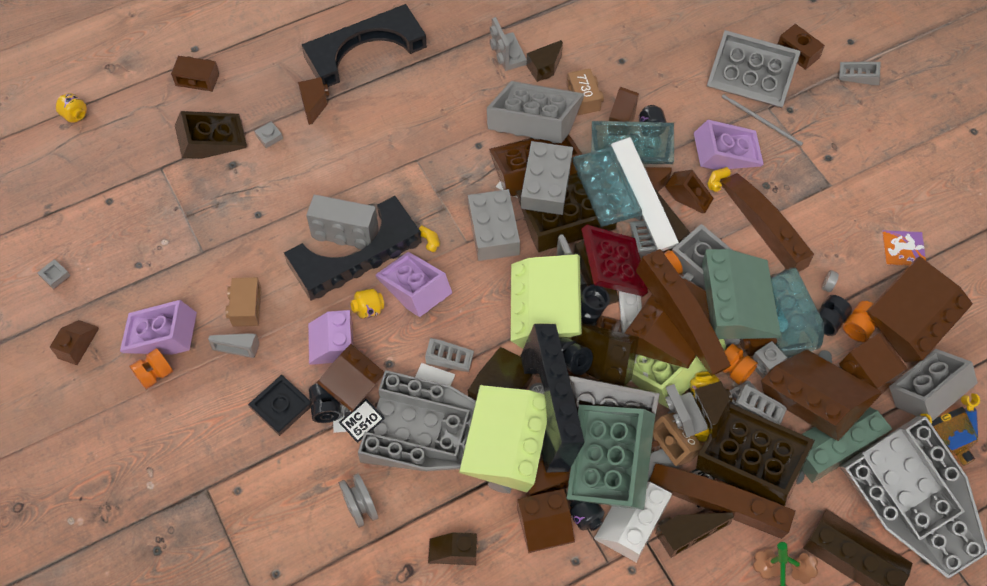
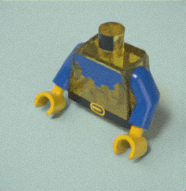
[920,393,980,466]

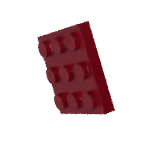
[582,225,649,297]

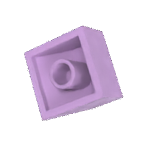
[308,310,353,365]

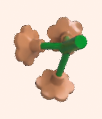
[753,542,818,586]

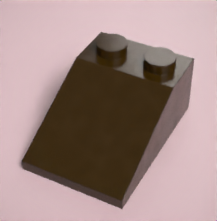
[175,111,247,159]
[571,323,639,385]
[468,347,535,401]

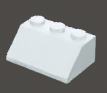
[594,482,672,563]

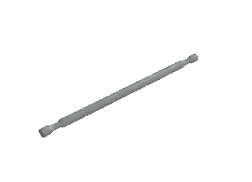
[722,94,803,146]

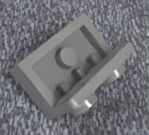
[665,384,708,437]

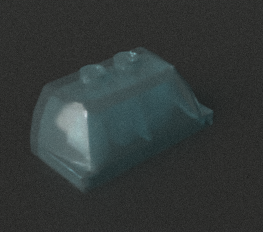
[591,121,674,164]
[770,268,824,358]

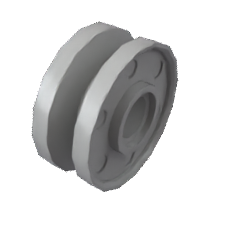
[338,473,379,528]

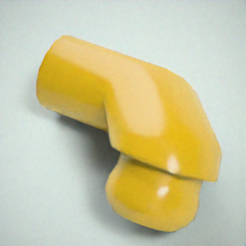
[707,167,731,192]
[419,225,440,252]

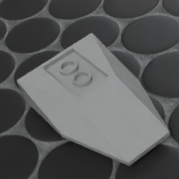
[358,370,476,471]
[839,416,987,579]

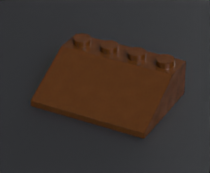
[489,134,585,196]
[866,257,973,362]
[624,278,710,369]
[761,349,882,441]

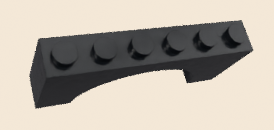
[302,4,427,87]
[284,196,422,301]
[520,324,585,472]

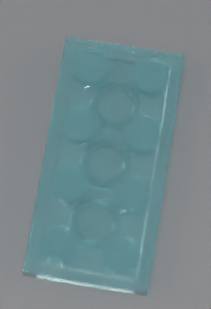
[573,147,642,227]

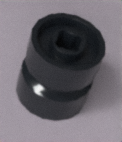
[581,285,610,324]
[811,295,852,336]
[560,337,593,375]
[309,383,341,423]

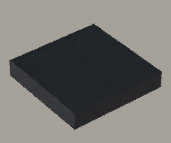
[248,374,312,436]

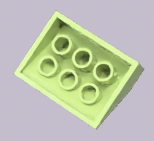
[511,254,582,349]
[632,339,727,408]
[459,385,547,492]

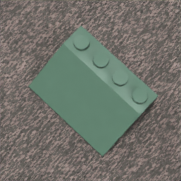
[702,249,781,339]
[567,405,655,510]

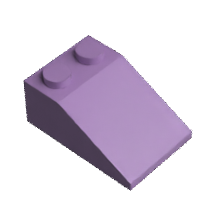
[694,120,764,170]
[376,252,452,317]
[120,300,197,355]

